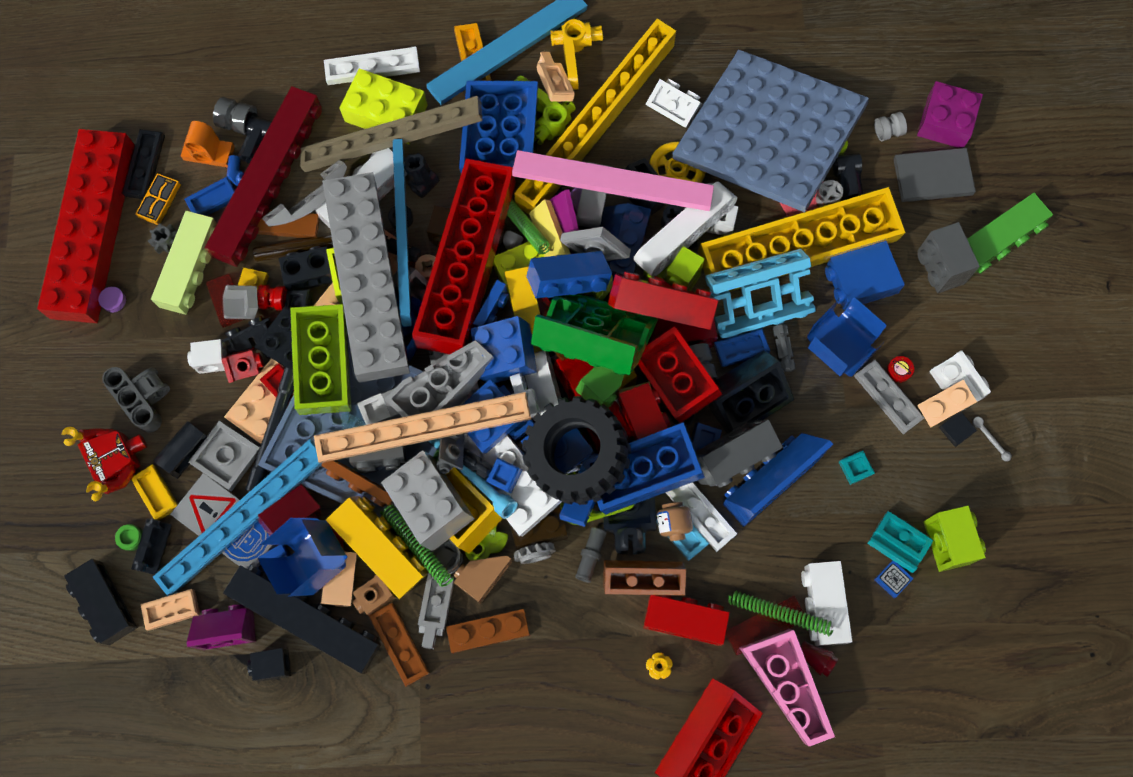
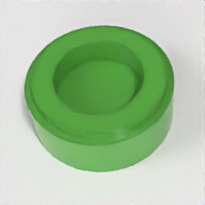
[115,524,143,551]

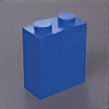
[825,241,905,310]

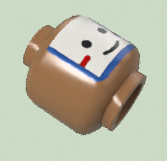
[657,502,693,542]

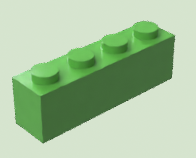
[967,193,1053,274]

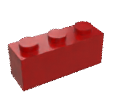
[643,595,730,646]

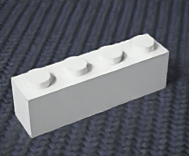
[315,148,407,228]

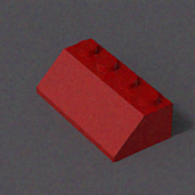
[655,678,763,777]

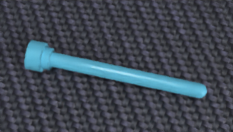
[429,439,518,519]

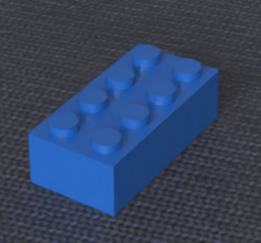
[583,422,705,515]

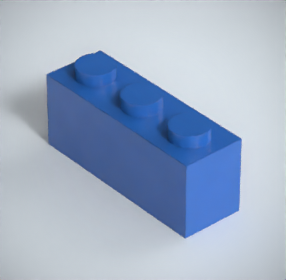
[526,251,612,299]

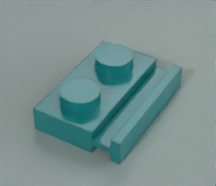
[867,511,933,573]

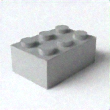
[381,450,475,551]

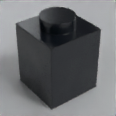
[247,648,291,682]

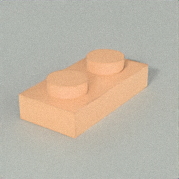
[917,380,977,427]

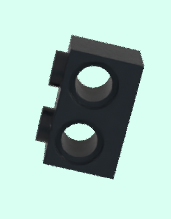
[278,246,333,291]

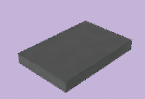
[893,148,976,202]

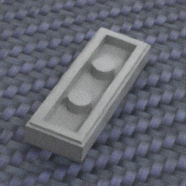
[854,360,925,434]

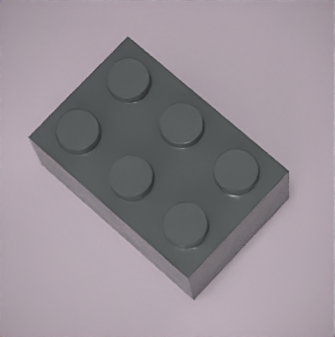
[696,420,783,487]

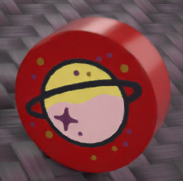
[887,356,914,383]

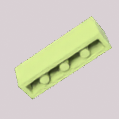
[151,211,217,315]

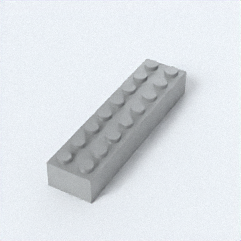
[322,172,410,383]

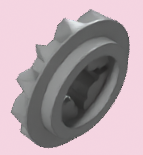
[514,542,556,564]

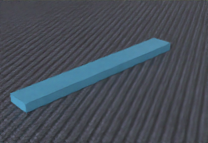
[427,0,588,105]
[393,139,412,326]
[153,439,322,596]

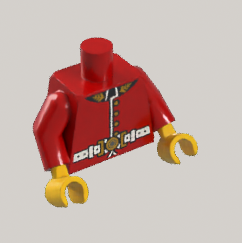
[61,427,147,501]

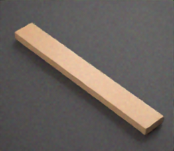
[314,392,531,463]

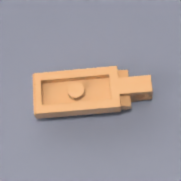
[537,52,575,102]

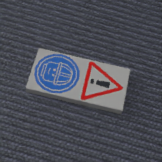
[170,473,275,569]

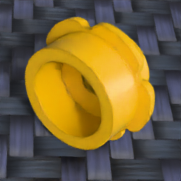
[646,652,673,679]

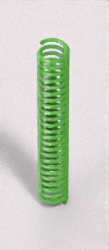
[507,198,550,254]
[380,505,453,587]
[728,591,834,637]

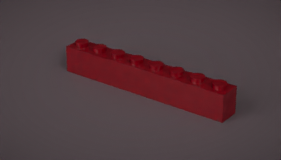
[204,86,322,267]

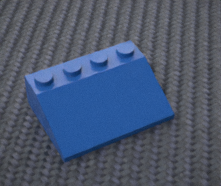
[459,81,538,173]
[723,433,833,527]

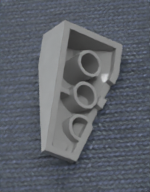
[384,340,494,442]

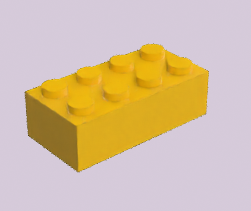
[326,496,429,599]

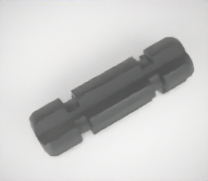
[773,324,796,372]

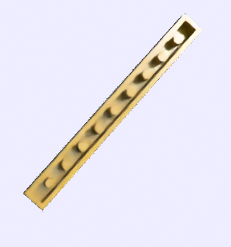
[514,19,676,214]

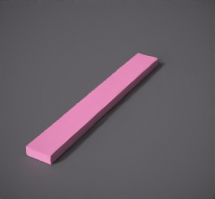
[512,150,714,211]

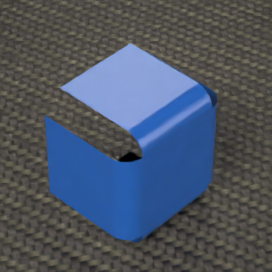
[807,297,887,377]
[258,518,347,597]

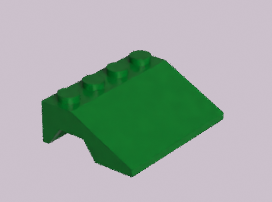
[531,294,658,375]

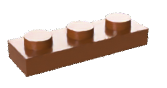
[321,460,394,507]
[446,609,530,654]

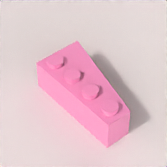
[739,629,835,746]

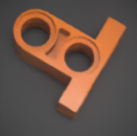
[181,121,235,168]

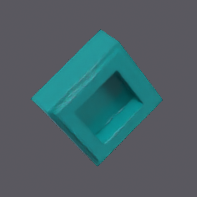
[839,451,875,485]

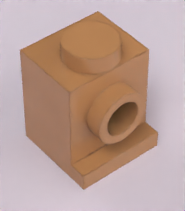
[352,575,396,616]

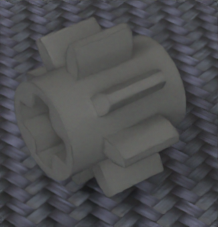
[148,223,177,254]

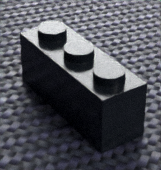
[64,559,138,645]

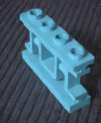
[705,249,816,338]

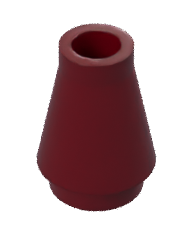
[800,640,839,677]

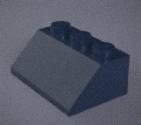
[600,203,651,281]

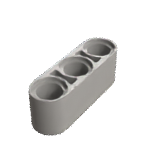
[576,162,612,228]

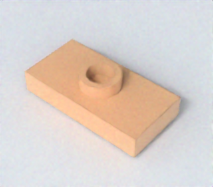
[141,589,200,631]

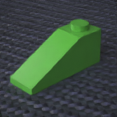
[576,367,624,408]

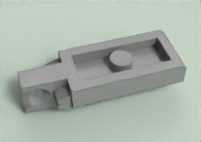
[418,573,455,649]

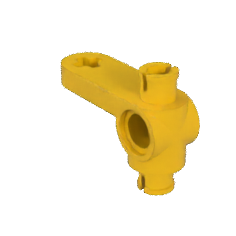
[550,19,603,90]

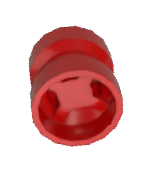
[257,284,288,310]

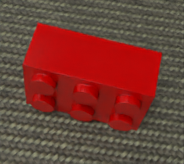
[638,326,722,424]

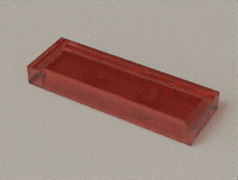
[725,595,807,656]

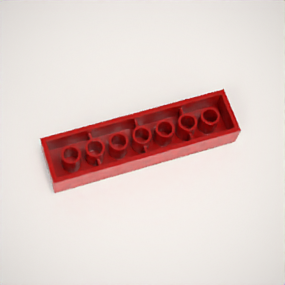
[37,129,135,324]
[412,159,516,354]

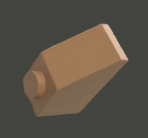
[454,556,512,604]

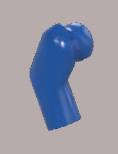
[227,155,244,186]

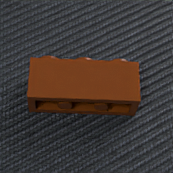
[603,560,686,596]

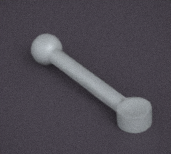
[972,417,1012,461]

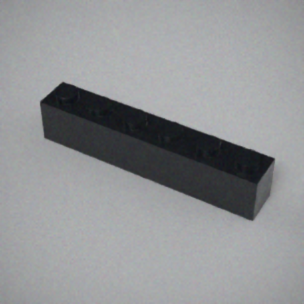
[223,564,381,674]

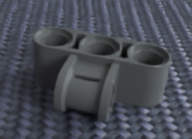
[103,367,170,433]

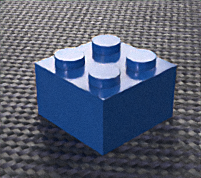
[471,316,537,383]

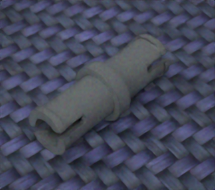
[575,528,607,583]

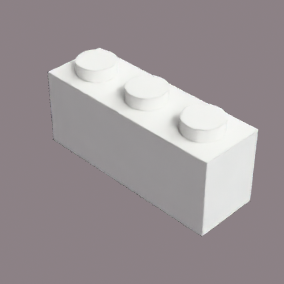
[801,561,852,646]

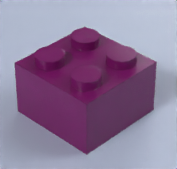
[917,81,983,148]

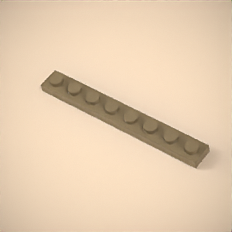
[300,96,482,172]

